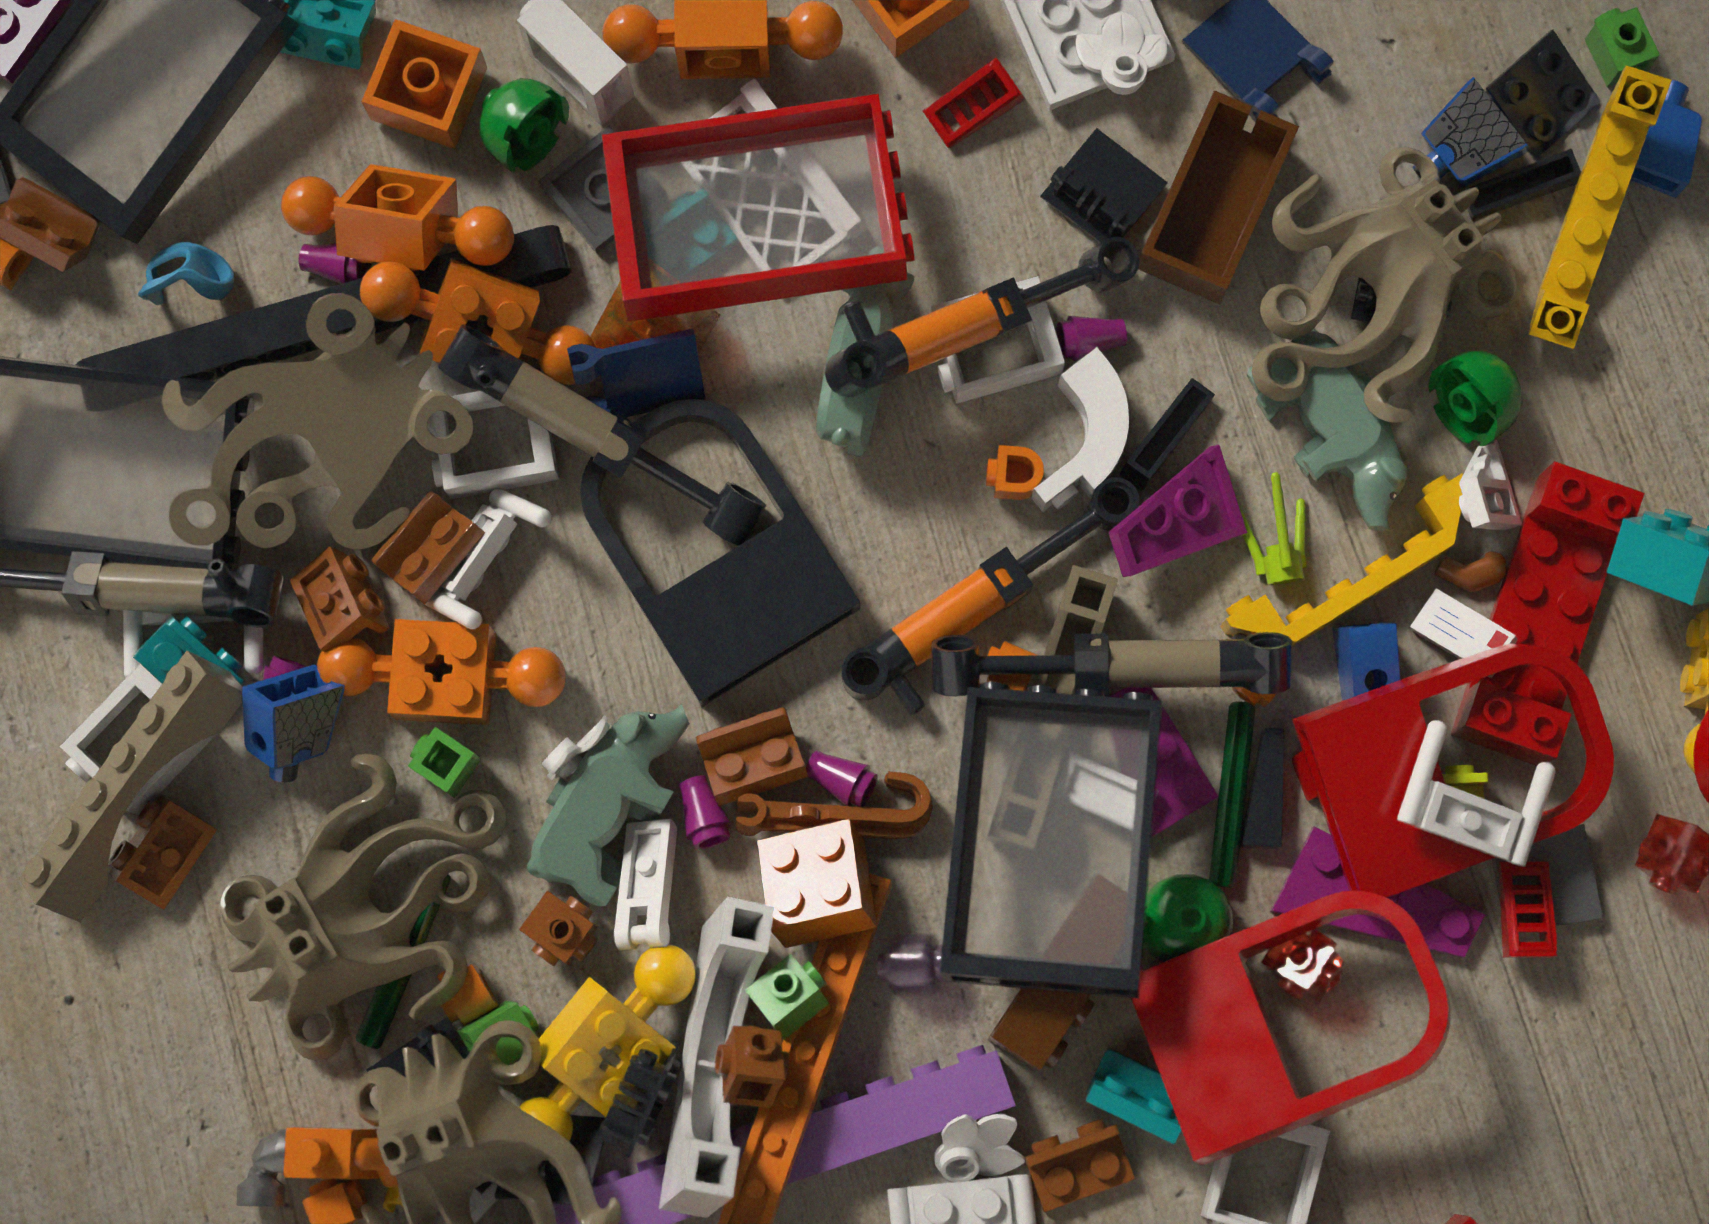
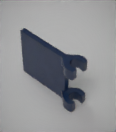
[1182,0,1334,123]
[567,328,706,418]

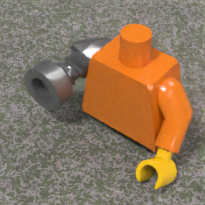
[236,1127,403,1213]

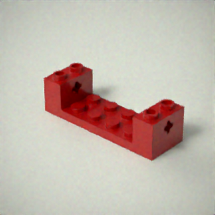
[1450,461,1645,766]

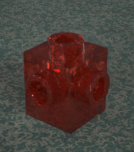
[1635,814,1709,895]
[1261,929,1345,1003]

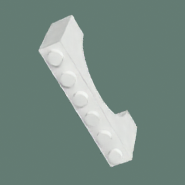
[659,897,774,1218]

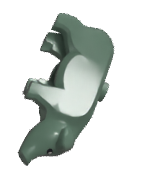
[816,246,914,457]
[1247,329,1407,531]
[527,704,690,906]

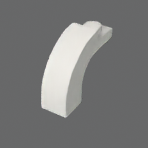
[1031,347,1129,512]

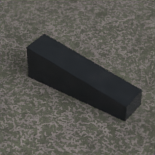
[1462,148,1581,220]
[1119,378,1215,492]
[1240,728,1284,849]

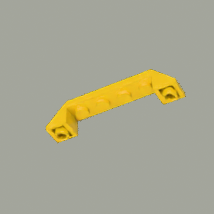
[1528,65,1672,349]
[1220,473,1463,647]

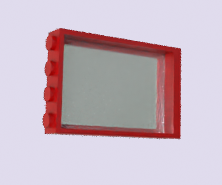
[602,94,915,322]

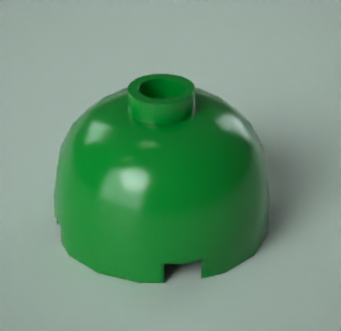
[480,78,569,172]
[1428,351,1523,446]
[1144,874,1233,963]

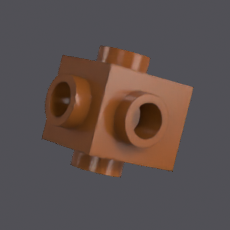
[519,890,598,967]
[715,1025,789,1108]

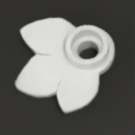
[1076,12,1167,95]
[541,715,610,781]
[934,1114,1025,1182]

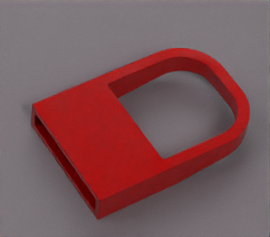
[1292,644,1614,898]
[1131,891,1451,1166]

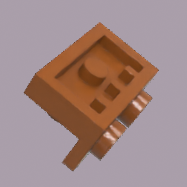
[0,177,101,272]
[372,491,485,604]
[290,546,389,652]
[696,708,808,807]
[109,794,217,910]
[1024,1118,1135,1212]

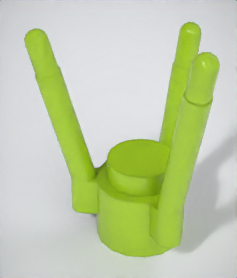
[1237,472,1307,585]

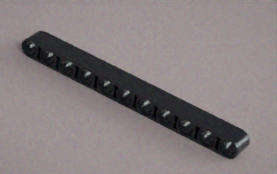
[75,225,572,412]

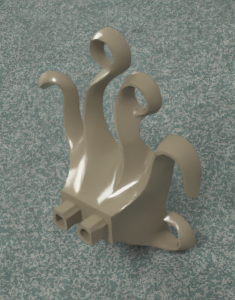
[1252,147,1518,423]
[162,293,473,549]
[220,753,506,1061]
[354,1020,621,1224]

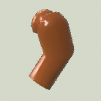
[1434,551,1507,592]

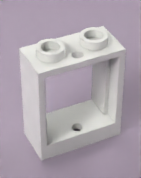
[517,0,634,126]
[931,276,1065,404]
[427,391,560,499]
[60,664,217,816]
[1200,1124,1330,1224]

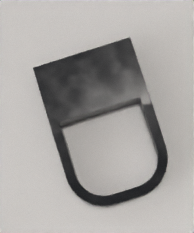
[580,399,860,707]

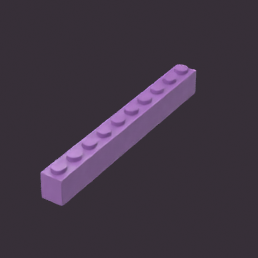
[553,1045,1016,1224]

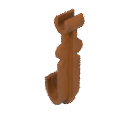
[736,771,933,839]

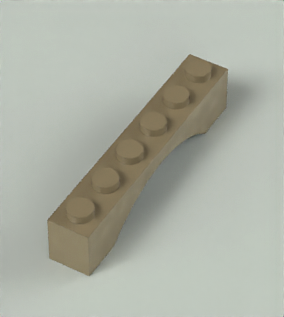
[986,565,1118,855]
[19,650,243,922]

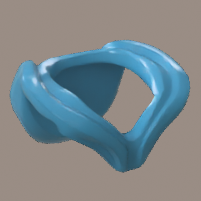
[138,242,235,305]

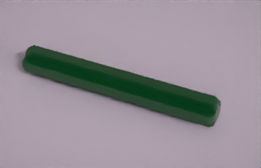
[1209,701,1256,888]
[356,867,451,1049]

